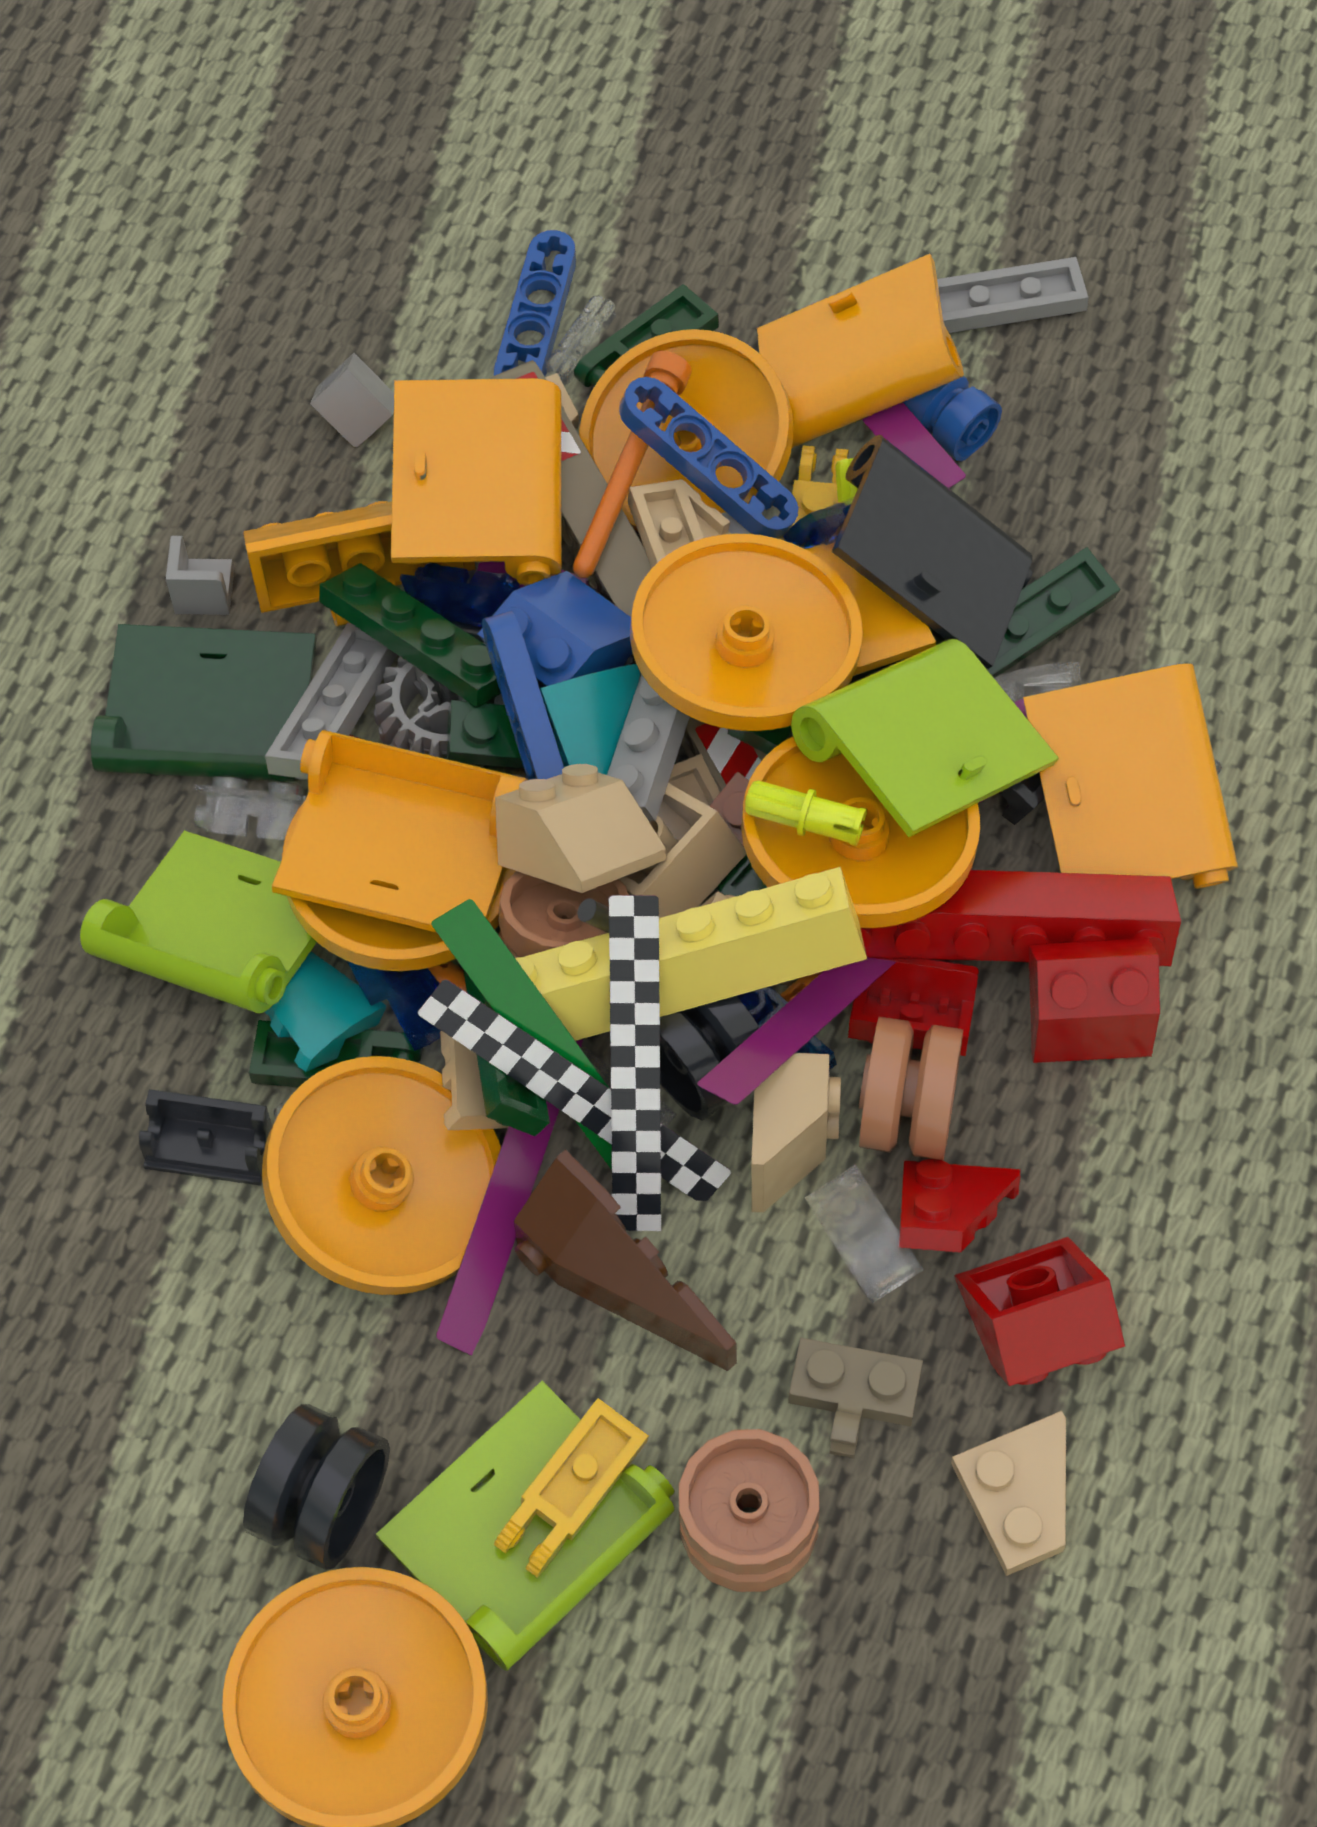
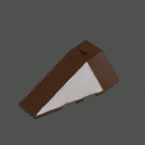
[514,1149,737,1371]

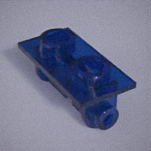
[399,562,520,627]

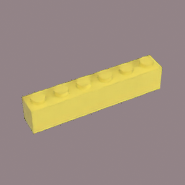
[515,867,867,1041]

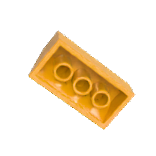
[244,501,475,613]

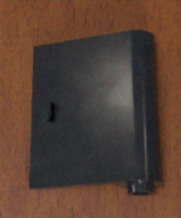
[832,435,1033,669]

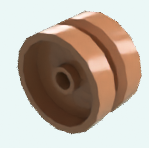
[499,871,629,958]
[859,1017,963,1161]
[679,1429,819,1592]

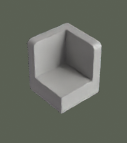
[310,353,394,447]
[166,536,234,615]

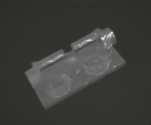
[194,777,307,841]

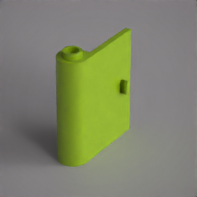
[791,639,1059,837]
[80,830,317,1013]
[376,1381,675,1671]

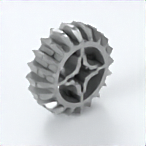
[374,642,504,768]

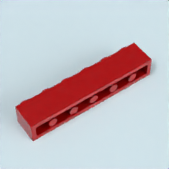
[860,870,1181,967]

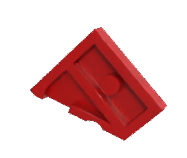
[899,1159,1021,1252]

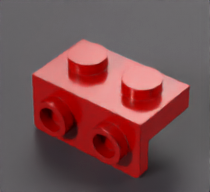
[848,957,979,1056]

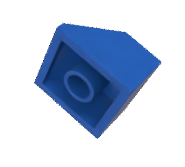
[478,571,633,689]

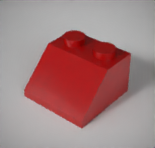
[1029,938,1160,1063]
[954,1237,1125,1386]

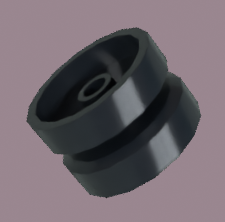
[660,996,759,1121]
[243,1404,390,1570]

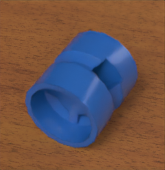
[903,376,1002,461]

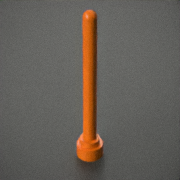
[573,351,692,578]

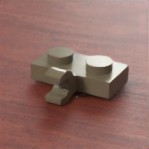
[788,1337,923,1458]

